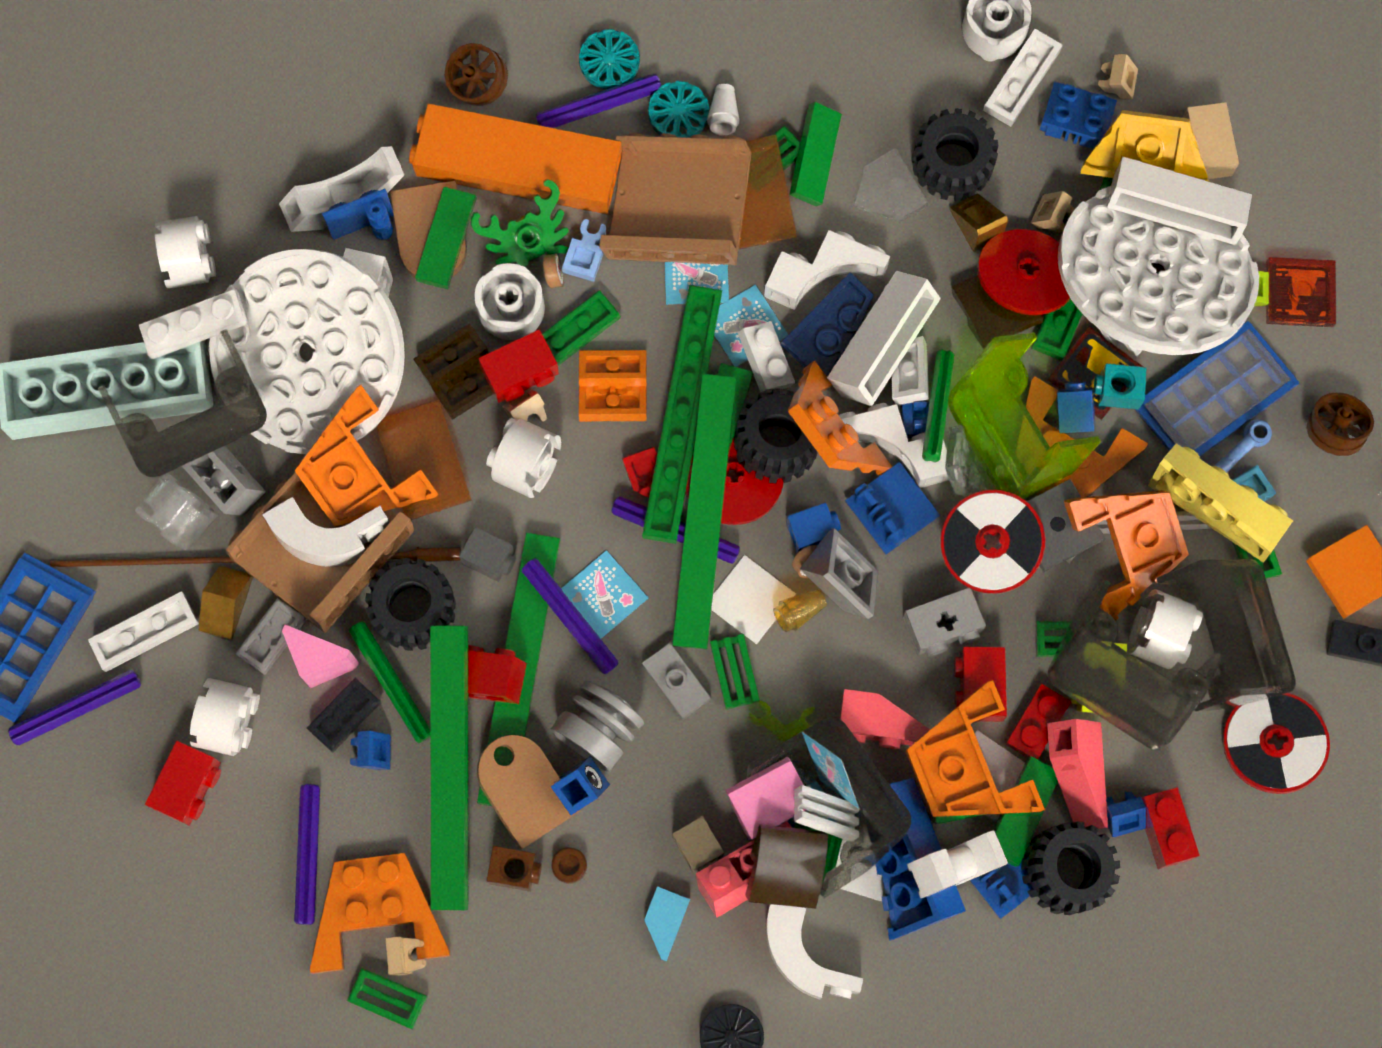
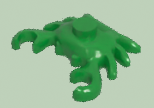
[471,179,569,267]

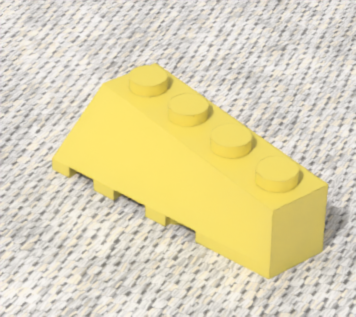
[1148,443,1293,563]

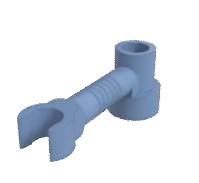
[1214,420,1272,473]

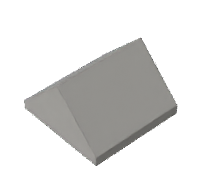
[800,528,878,619]

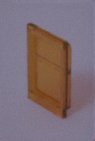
[739,135,797,249]
[377,400,472,520]

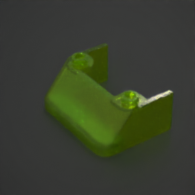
[948,332,1101,499]

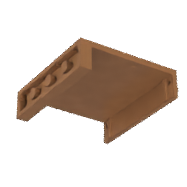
[599,133,752,265]
[226,457,415,633]

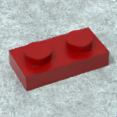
[1005,684,1072,759]

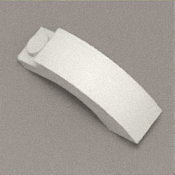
[262,497,389,567]
[766,904,863,999]

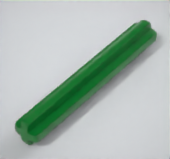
[922,349,955,463]
[349,621,430,743]

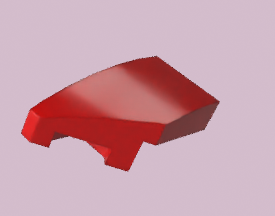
[622,446,657,498]

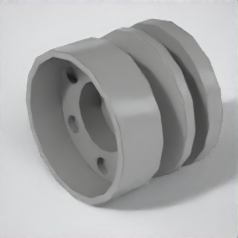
[550,681,645,772]

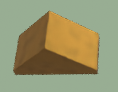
[949,193,1008,252]
[198,566,253,641]

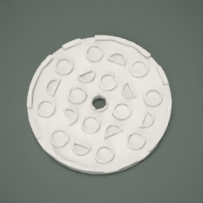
[1058,186,1259,355]
[209,249,405,454]

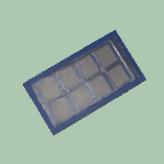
[1135,321,1300,457]
[0,552,96,723]

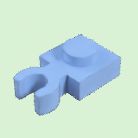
[562,219,606,282]

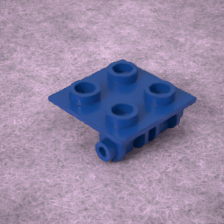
[1039,81,1117,150]
[322,189,394,240]
[845,462,941,555]
[970,843,1032,919]

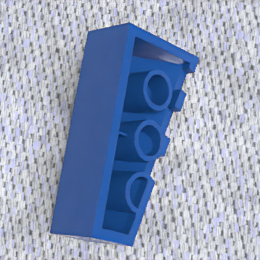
[863,778,966,941]

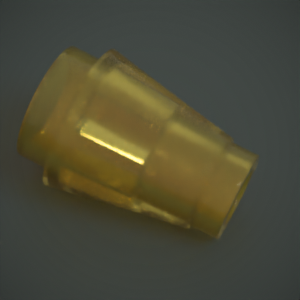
[773,589,827,632]

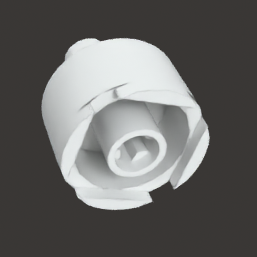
[962,0,1031,61]
[155,216,216,289]
[475,263,545,340]
[486,418,561,498]
[1128,589,1203,669]
[190,678,260,756]

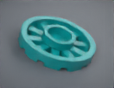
[579,29,640,89]
[648,81,710,138]

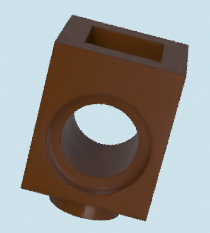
[486,846,542,892]

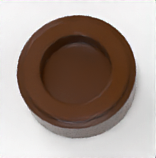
[551,847,587,884]

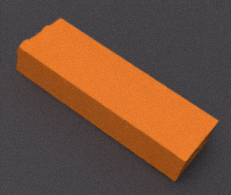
[409,104,622,215]

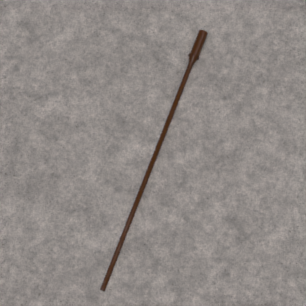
[50,547,461,567]

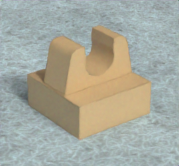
[1098,54,1138,99]
[1031,191,1075,233]
[502,388,547,422]
[386,936,426,976]

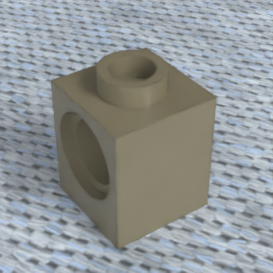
[672,816,724,874]

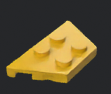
[1080,110,1210,182]

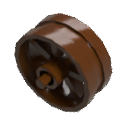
[444,43,508,106]
[1306,393,1374,456]

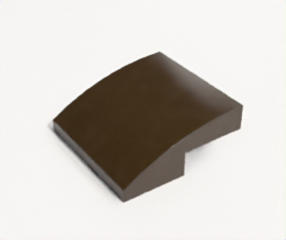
[951,275,1043,349]
[413,324,493,420]
[745,824,828,909]

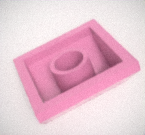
[282,625,359,688]
[725,757,806,841]

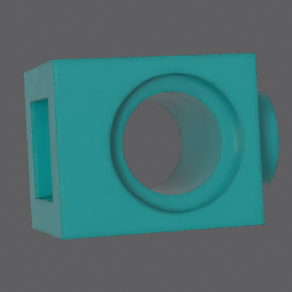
[1093,364,1147,410]

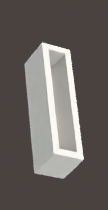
[1107,157,1252,245]
[827,271,941,406]

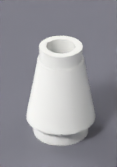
[707,84,740,135]

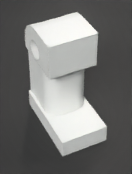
[907,830,1008,899]

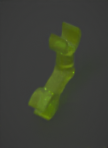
[748,701,823,742]

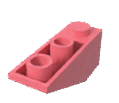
[837,689,930,749]
[1047,719,1108,829]
[696,821,792,918]

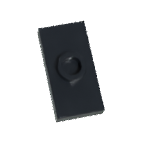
[1327,620,1382,667]
[307,677,382,753]

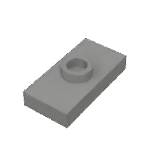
[236,598,307,675]
[642,643,711,720]

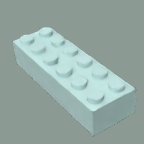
[0,341,214,440]

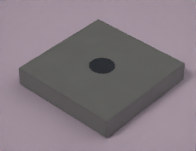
[1027,479,1105,573]

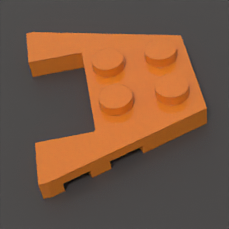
[788,361,893,475]
[1009,376,1148,498]
[294,384,439,527]
[1064,490,1189,625]
[905,680,1045,817]
[310,853,450,974]

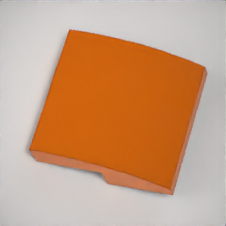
[579,350,647,422]
[1305,525,1382,619]

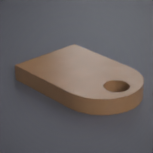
[390,180,467,278]
[477,735,580,850]

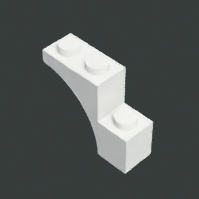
[279,146,404,232]
[764,230,890,310]
[839,403,953,488]

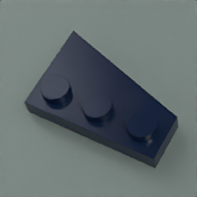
[780,272,874,391]

